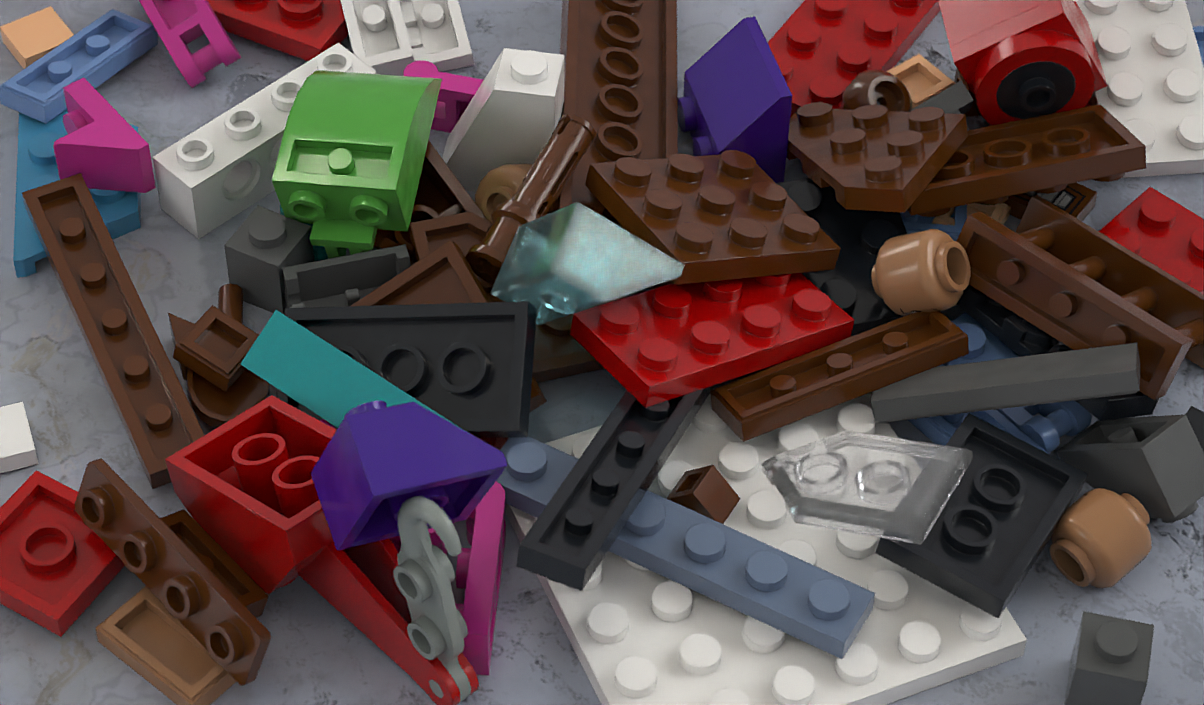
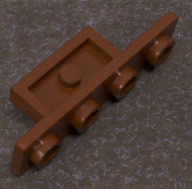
[74,458,271,686]

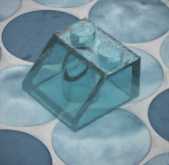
[490,202,685,324]

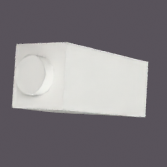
[442,48,564,192]

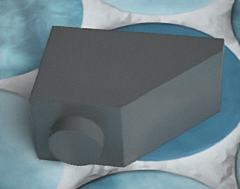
[1056,414,1204,523]

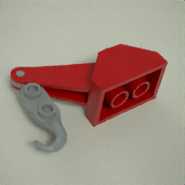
[165,395,479,705]

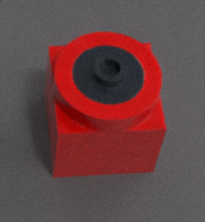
[938,0,1108,125]

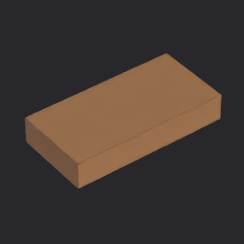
[95,586,237,705]

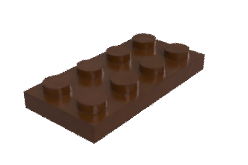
[907,104,1146,217]

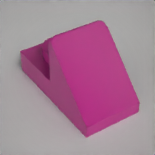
[53,77,156,193]

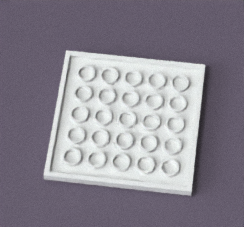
[505,393,1027,705]

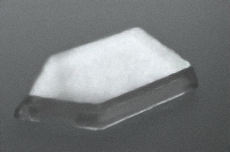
[761,430,973,544]

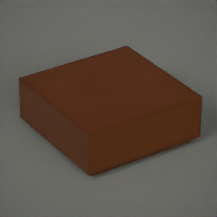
[173,305,259,392]

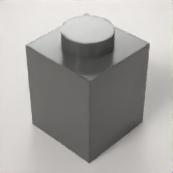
[224,205,315,314]
[1064,611,1154,705]

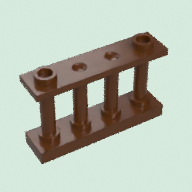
[956,195,1204,400]

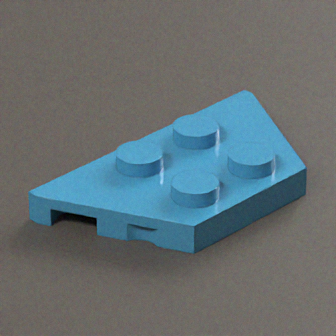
[13,109,141,278]

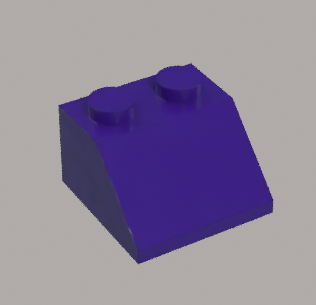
[677,16,792,183]
[310,400,508,550]

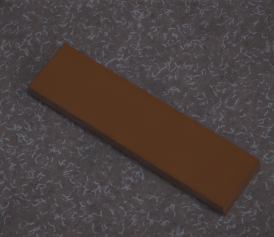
[710,311,969,442]

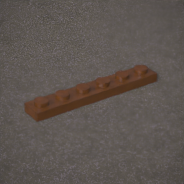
[22,173,204,489]

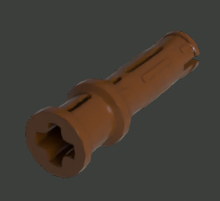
[466,114,596,288]

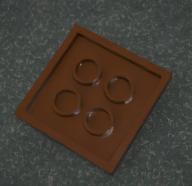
[585,150,841,285]

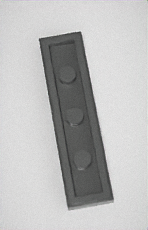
[871,343,1141,423]

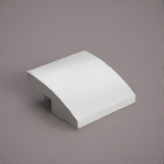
[341,0,475,76]

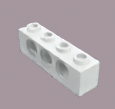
[153,43,377,240]

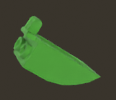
[272,70,442,259]

